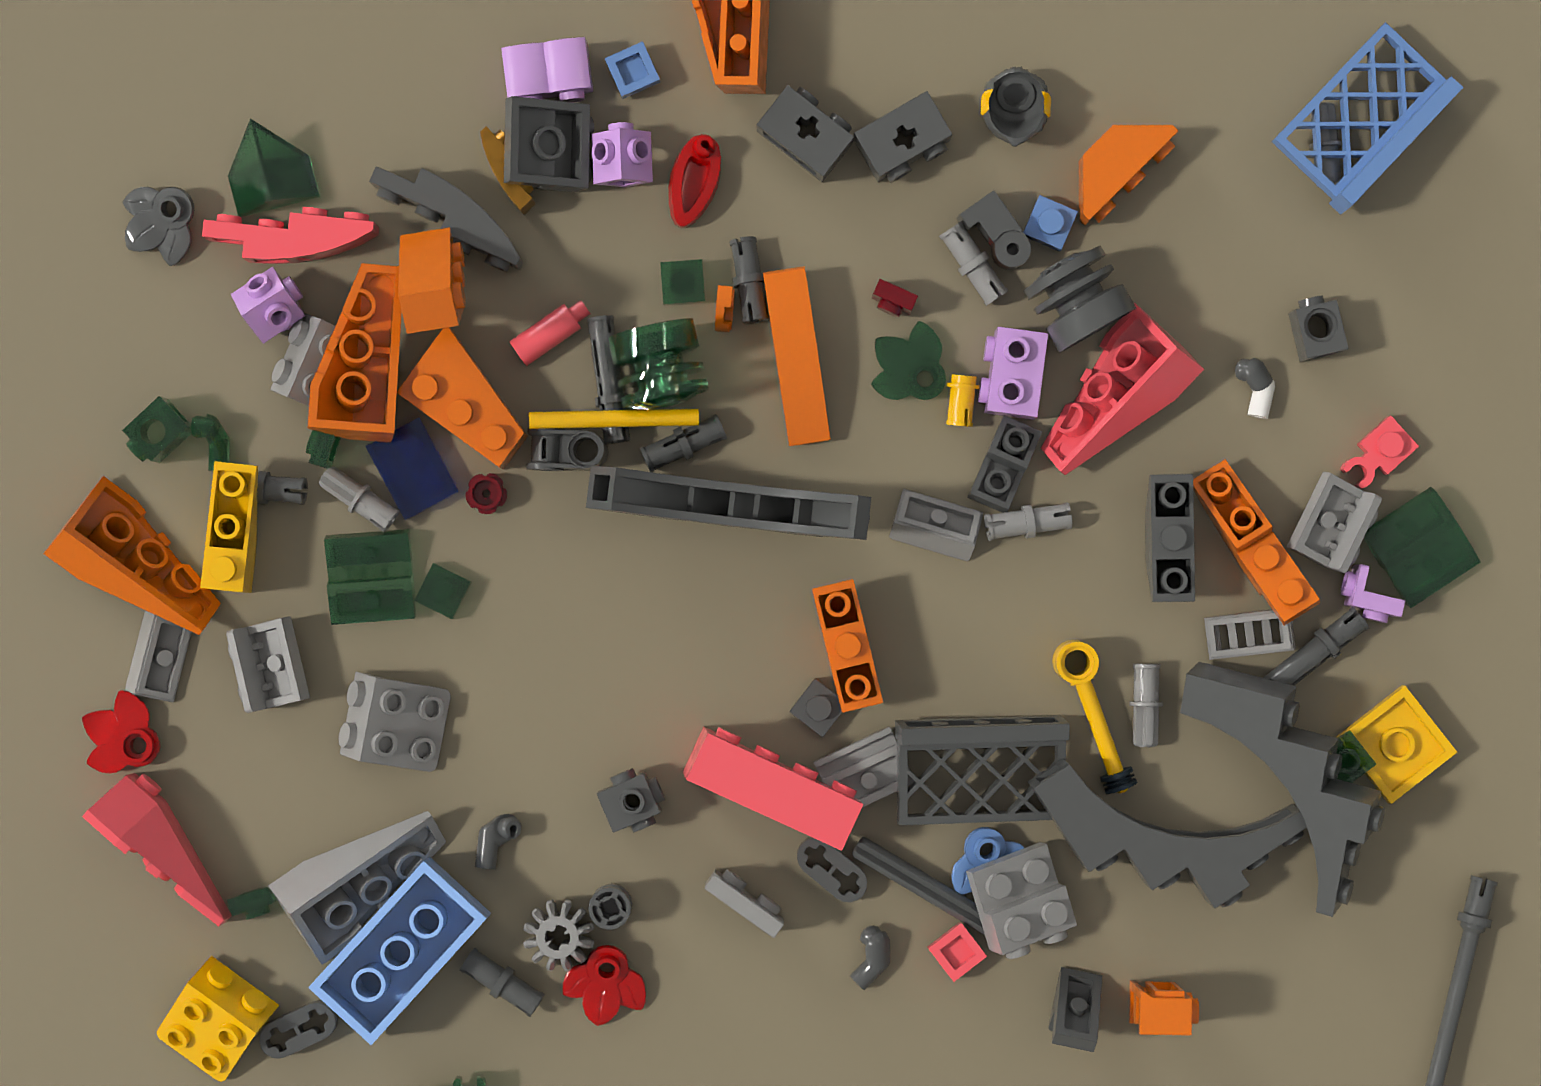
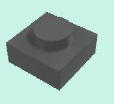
[789,678,842,737]

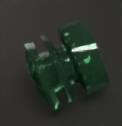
[608,318,709,410]

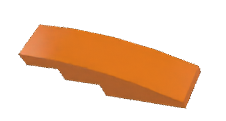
[763,266,831,446]

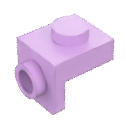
[1341,564,1405,623]

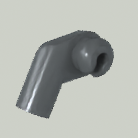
[475,814,522,869]
[850,925,890,990]

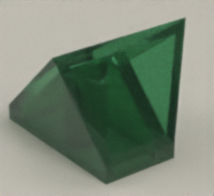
[228,118,320,217]

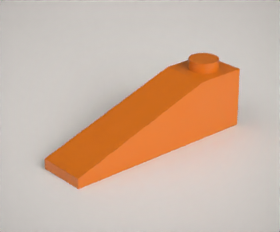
[308,263,402,443]
[43,476,221,635]

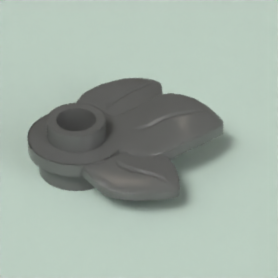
[123,186,194,266]

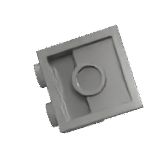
[966,842,1077,959]

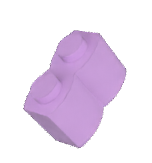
[501,37,593,103]

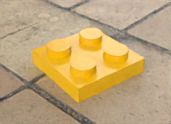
[1336,685,1457,804]

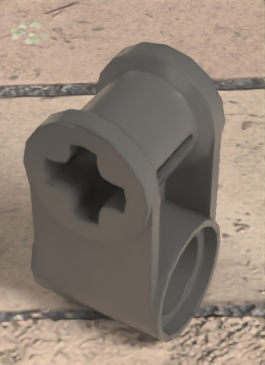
[526,427,609,471]

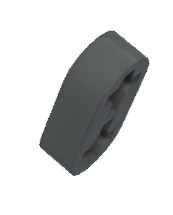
[797,837,867,903]
[259,1000,339,1059]

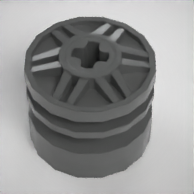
[1023,246,1136,353]

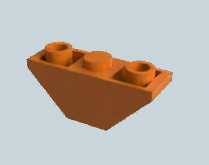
[1079,125,1178,226]
[812,579,883,713]

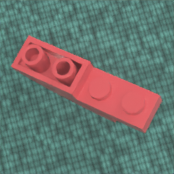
[202,207,379,264]

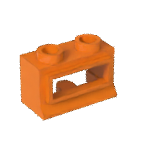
[1129,980,1199,1035]

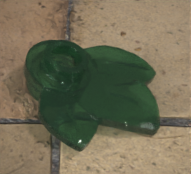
[871,321,946,400]

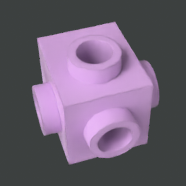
[591,122,653,187]
[231,267,305,344]

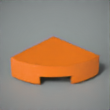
[715,285,735,332]

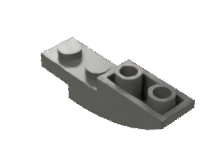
[369,166,524,272]

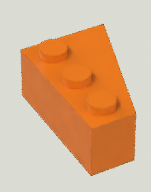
[692,0,770,94]
[398,227,466,334]
[397,327,528,470]

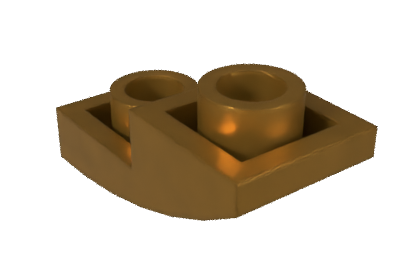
[480,126,536,215]

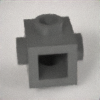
[597,768,665,833]

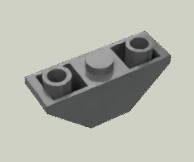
[1145,474,1195,602]

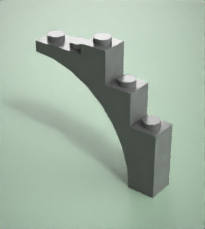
[586,466,871,540]
[1180,662,1385,917]
[1027,758,1307,909]

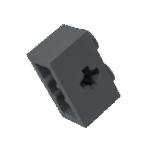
[756,85,854,182]
[854,91,953,183]

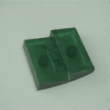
[1364,487,1481,608]
[324,529,416,625]

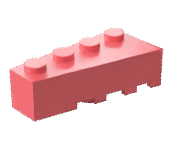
[683,727,864,851]

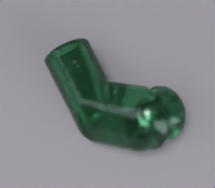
[191,414,230,472]

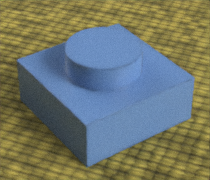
[605,41,661,99]
[1023,195,1078,252]

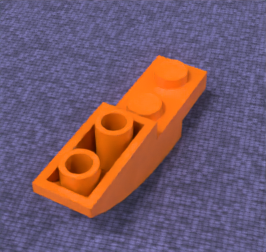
[1193,459,1320,626]

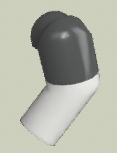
[1235,358,1275,419]

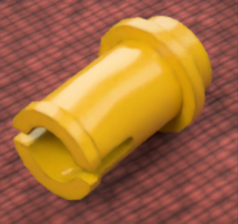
[946,374,980,427]

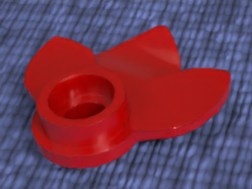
[82,690,160,774]
[563,945,646,1026]

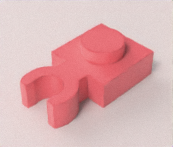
[1340,415,1419,489]

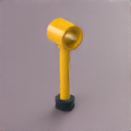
[1052,640,1138,794]

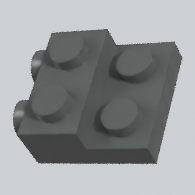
[504,96,594,192]

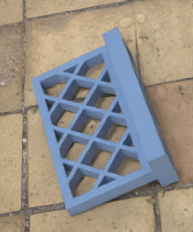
[1272,22,1464,215]

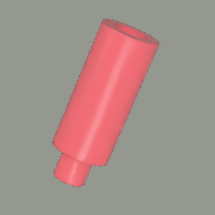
[509,300,591,367]

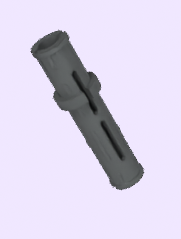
[587,315,631,444]
[1263,607,1369,686]

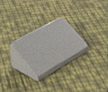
[889,489,984,561]
[125,610,192,703]

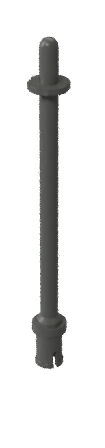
[1425,875,1498,1086]

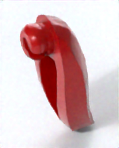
[668,134,721,228]

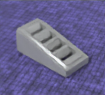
[1204,609,1296,660]

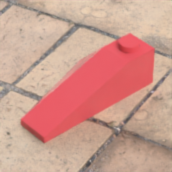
[82,773,232,927]

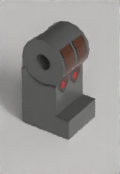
[957,190,1031,270]

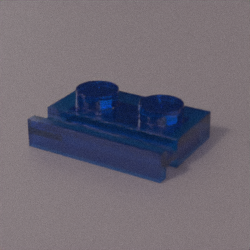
[365,418,460,520]

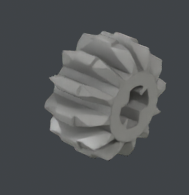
[523,899,594,971]

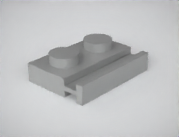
[813,726,914,807]
[704,869,784,938]

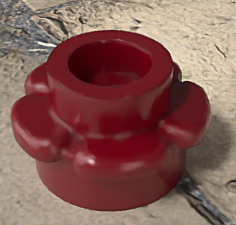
[466,473,507,514]

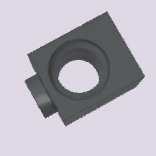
[1288,295,1349,362]

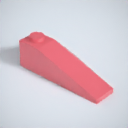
[1041,303,1204,475]

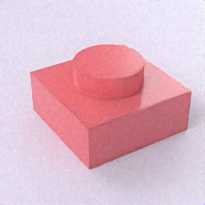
[927,921,987,982]

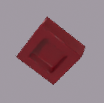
[872,279,918,318]

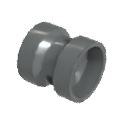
[588,883,633,930]

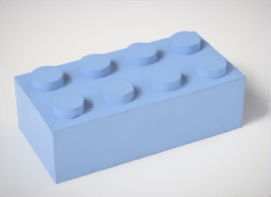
[308,857,491,1045]

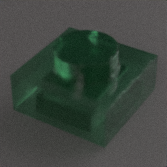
[660,259,706,306]
[306,430,341,469]
[414,563,472,619]
[227,885,277,920]

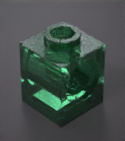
[122,396,196,463]

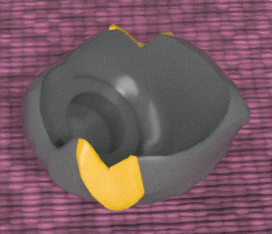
[981,66,1051,147]

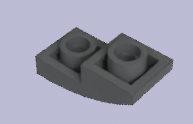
[967,415,1042,513]

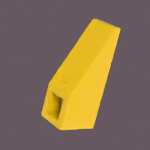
[200,461,258,593]

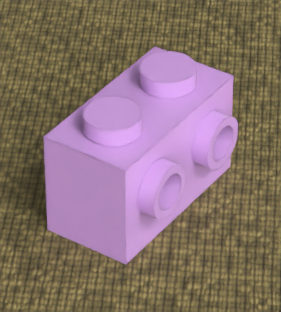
[978,327,1048,420]

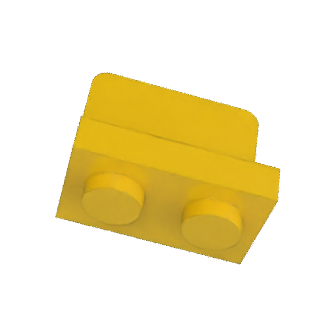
[157,956,279,1082]

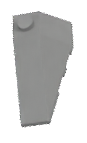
[268,811,446,965]

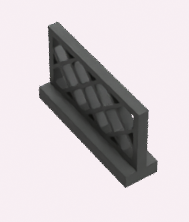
[895,715,1070,825]

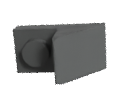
[1048,967,1102,1052]

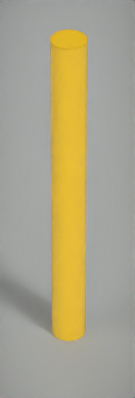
[529,409,699,429]

